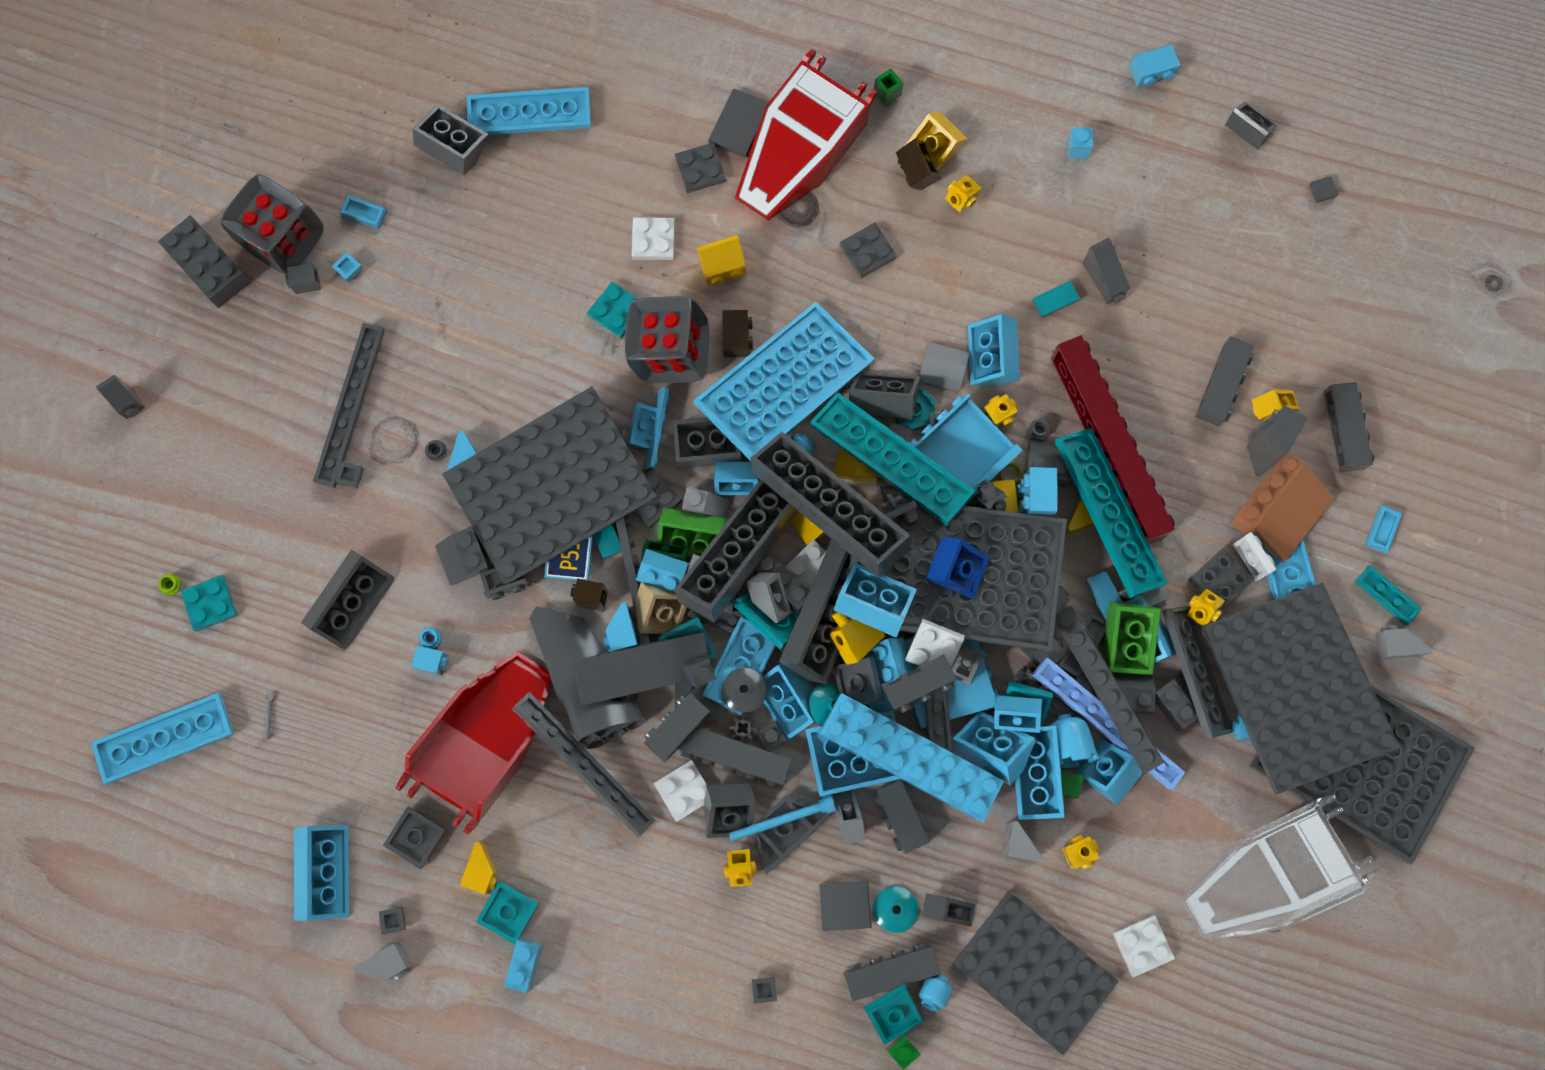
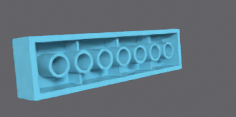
[818,693,1004,822]

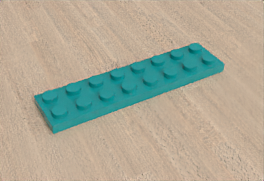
[810,392,975,526]
[1054,428,1168,598]

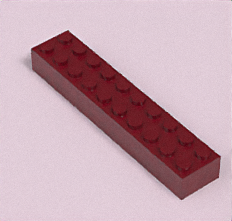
[1051,335,1175,545]

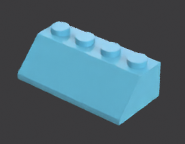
[1015,725,1065,820]
[294,825,349,921]

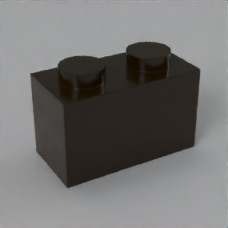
[895,139,941,190]
[722,310,753,357]
[570,578,608,612]

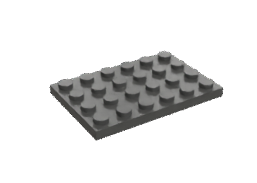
[952,891,1119,1055]

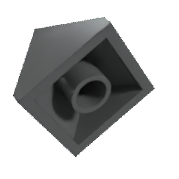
[1225,102,1277,149]

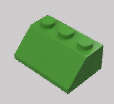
[657,508,728,562]
[1102,601,1161,675]

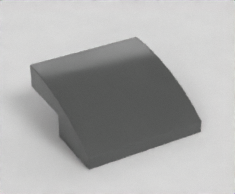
[819,881,872,931]

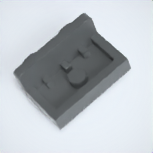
[480,568,530,600]

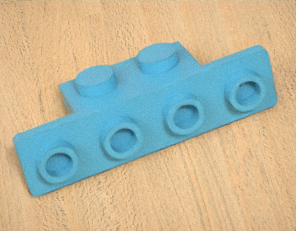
[627,386,670,471]

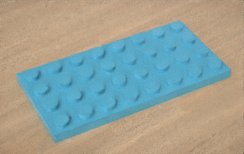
[694,302,875,461]

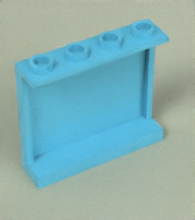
[909,394,1022,499]
[904,637,999,730]

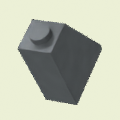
[1083,238,1130,304]

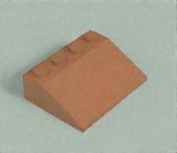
[1230,453,1334,563]

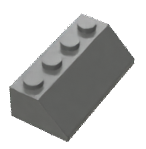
[1247,405,1308,477]
[301,550,394,650]

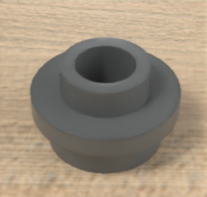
[1029,419,1051,440]
[425,440,447,461]

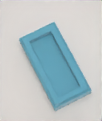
[340,195,387,229]
[1365,505,1402,554]

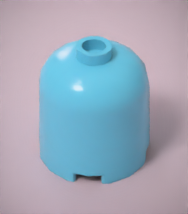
[1050,714,1098,769]

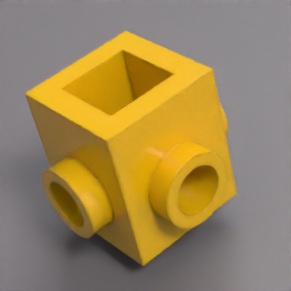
[945,175,982,212]
[982,394,1018,428]
[1187,589,1225,626]
[1061,834,1100,870]
[724,849,757,887]

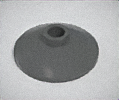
[722,668,767,713]

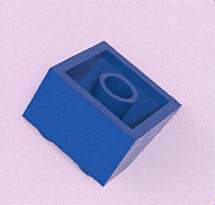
[926,537,990,598]

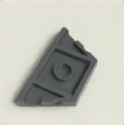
[754,796,831,875]

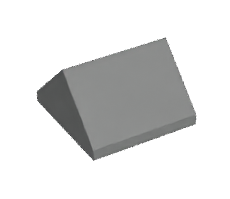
[919,342,969,393]
[1001,820,1044,862]

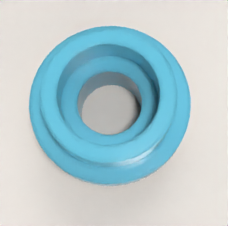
[419,627,441,649]

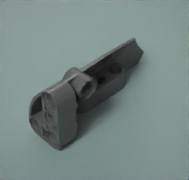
[529,606,645,749]

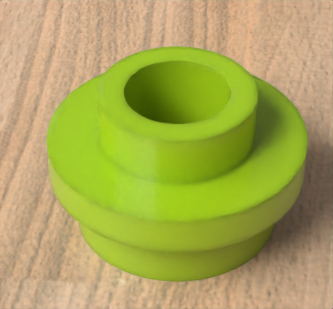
[158,574,181,596]

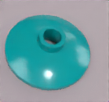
[809,683,839,726]
[873,886,919,933]

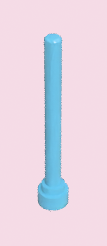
[729,794,836,841]

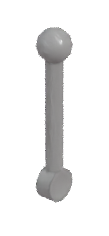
[262,693,275,739]

